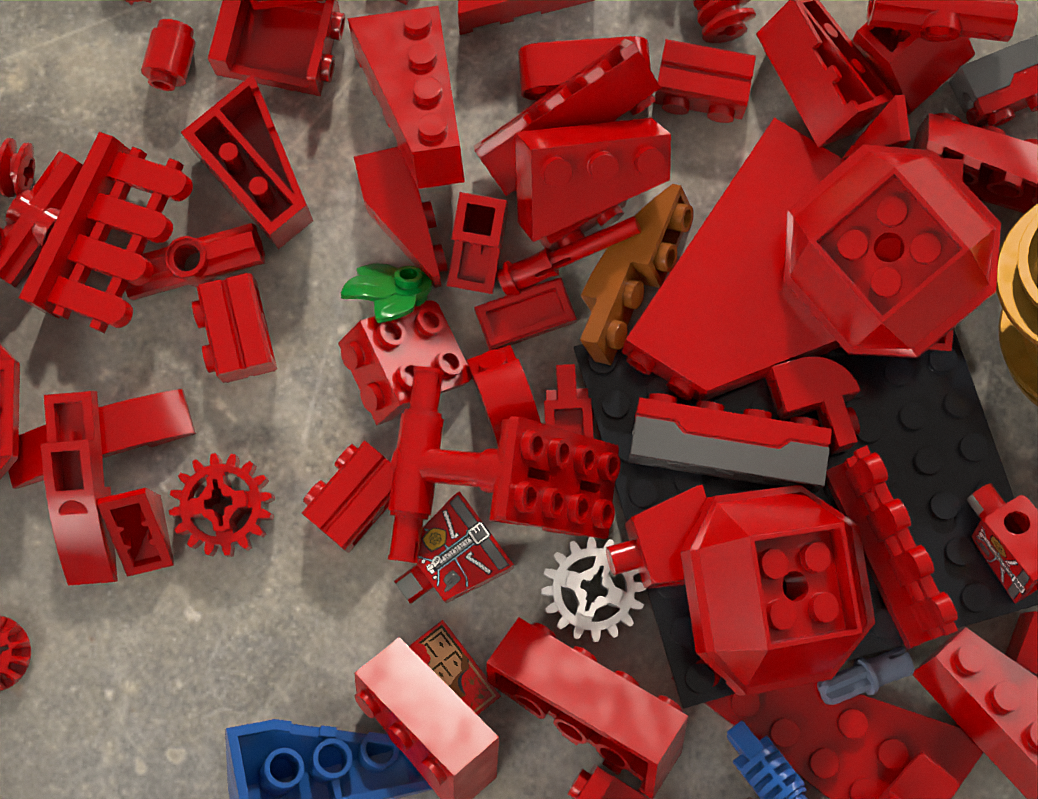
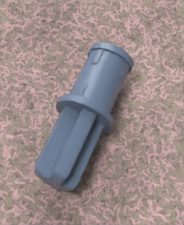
[817,646,914,705]

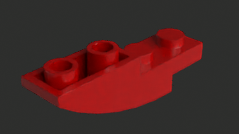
[40,391,118,586]

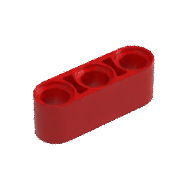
[518,36,651,100]

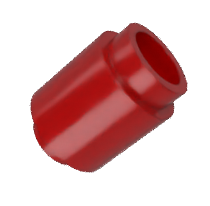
[141,19,196,91]

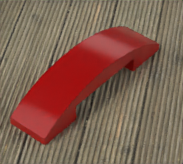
[8,389,196,489]

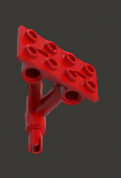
[388,366,620,563]

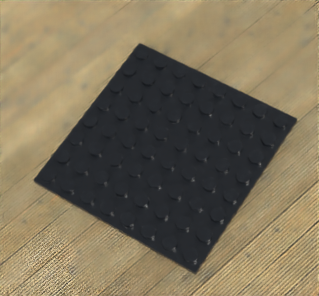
[573,329,1038,709]

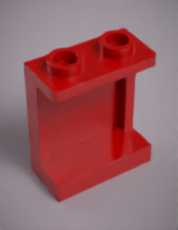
[208,0,345,96]

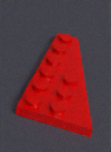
[671,659,984,799]

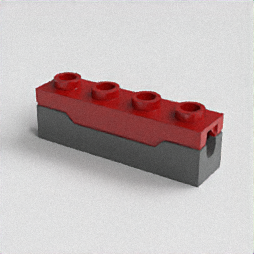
[949,35,1038,127]
[628,393,832,493]

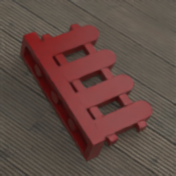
[18,132,193,334]
[825,445,958,649]

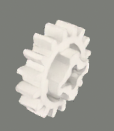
[541,537,646,642]

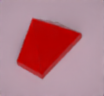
[841,95,911,160]
[97,487,174,577]

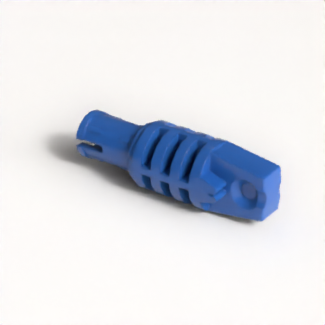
[727,721,808,799]

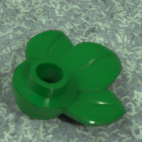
[341,263,432,323]

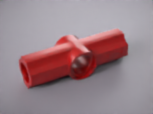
[866,0,1018,42]
[0,151,83,288]
[125,223,265,300]

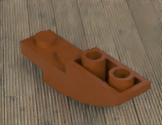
[580,184,694,365]

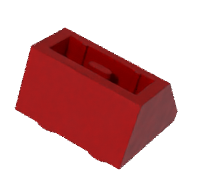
[852,21,975,115]

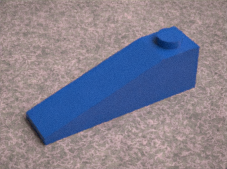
[225,719,433,799]

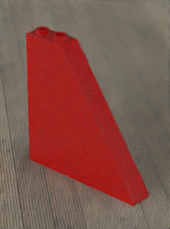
[622,117,901,401]

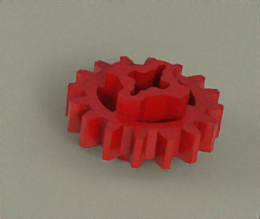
[169,453,275,557]

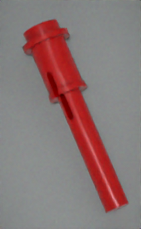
[497,216,642,296]

